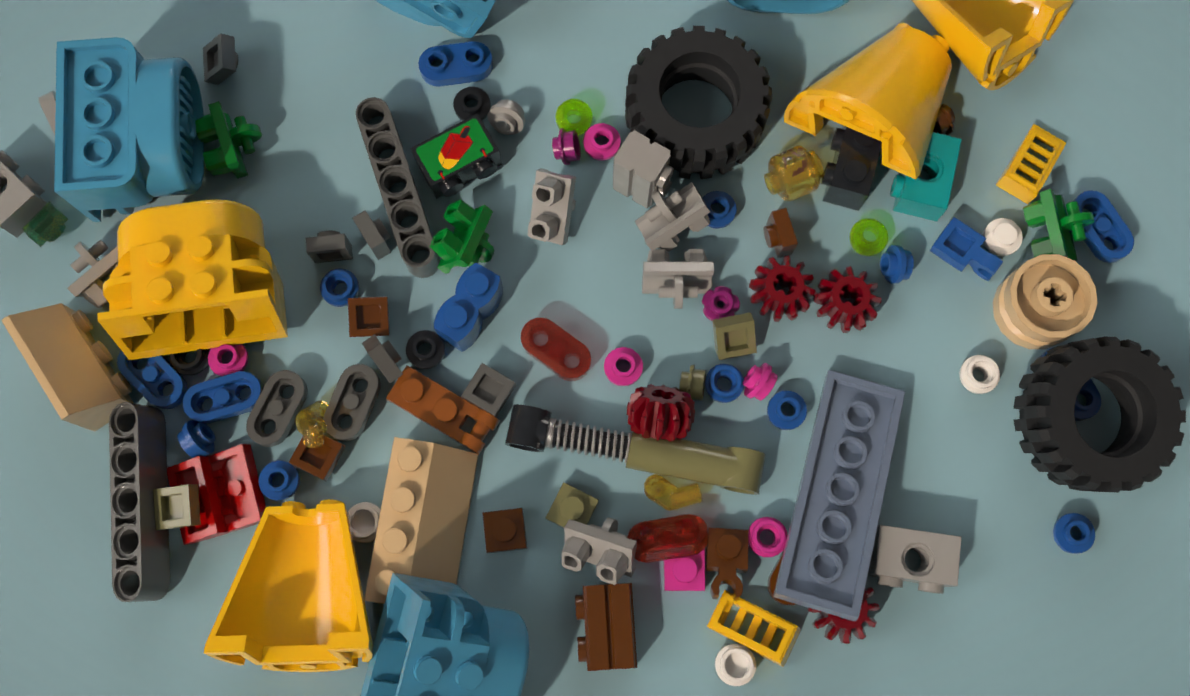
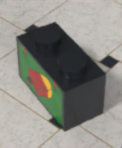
[410,113,502,199]

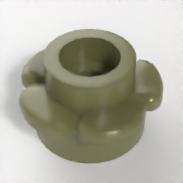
[679,365,706,401]

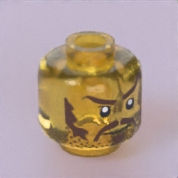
[764,145,824,202]

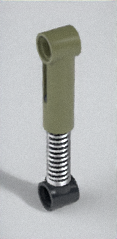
[505,404,766,495]

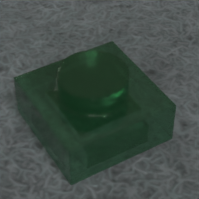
[22,201,68,247]

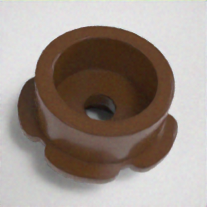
[933,104,955,135]

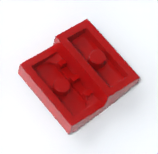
[167,444,266,545]

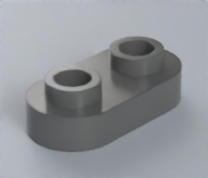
[323,364,381,442]
[246,370,308,447]

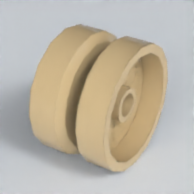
[993,254,1098,349]

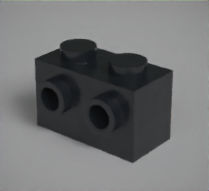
[821,126,882,211]

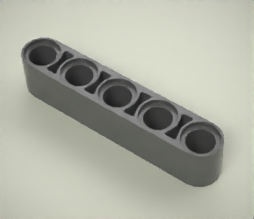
[356,97,440,278]
[109,402,170,602]

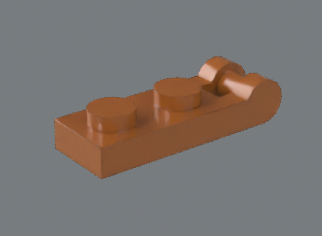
[386,365,500,454]

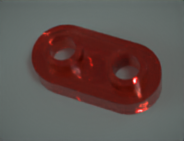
[521,317,591,381]
[627,514,708,563]

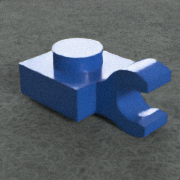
[929,217,1003,281]

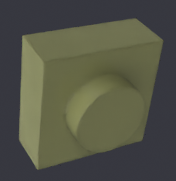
[712,312,757,360]
[545,482,599,528]
[153,484,201,530]

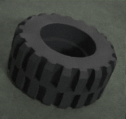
[625,25,772,179]
[1013,336,1186,493]

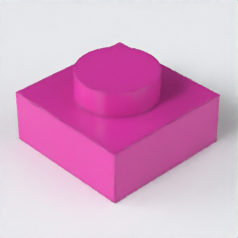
[663,550,705,591]

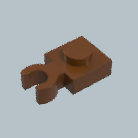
[706,527,749,601]

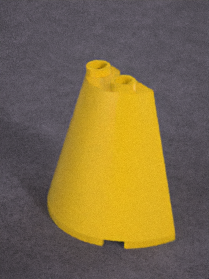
[911,0,1074,90]
[784,23,952,180]
[204,499,373,672]

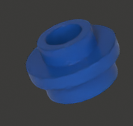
[702,191,737,229]
[880,245,914,284]
[320,268,359,307]
[705,364,744,403]
[767,391,807,430]
[177,420,215,458]
[259,460,300,501]
[1053,513,1095,554]

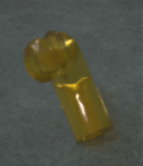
[296,400,328,448]
[644,474,703,511]

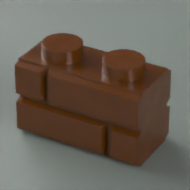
[575,583,637,671]

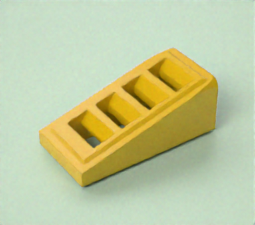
[996,124,1066,204]
[707,590,801,667]

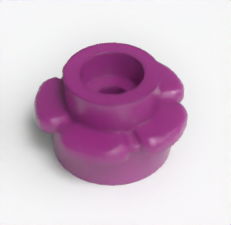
[552,128,581,165]
[702,286,740,321]

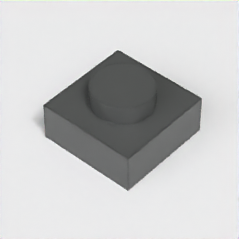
[203,33,238,85]
[352,210,391,260]
[306,230,353,263]
[362,334,403,383]
[461,363,516,417]

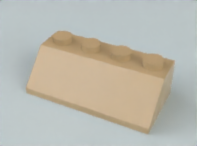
[364,437,479,604]

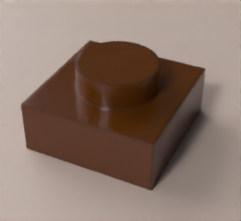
[763,208,798,258]
[348,296,390,337]
[289,427,346,482]
[482,508,527,553]

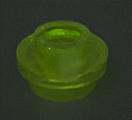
[555,99,593,136]
[849,218,888,256]

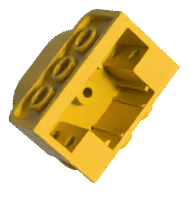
[97,199,288,360]

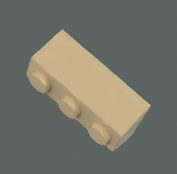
[1,303,134,432]

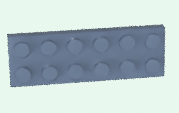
[773,370,905,621]

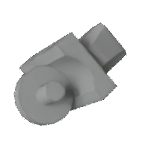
[527,168,576,245]
[635,182,710,252]
[67,240,118,308]
[642,249,714,309]
[562,517,637,585]

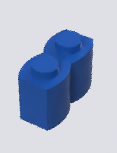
[434,263,503,352]

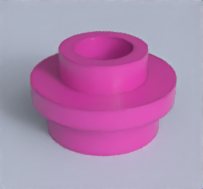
[583,123,621,161]
[208,344,248,376]
[604,347,643,386]
[742,363,778,401]
[748,517,788,557]

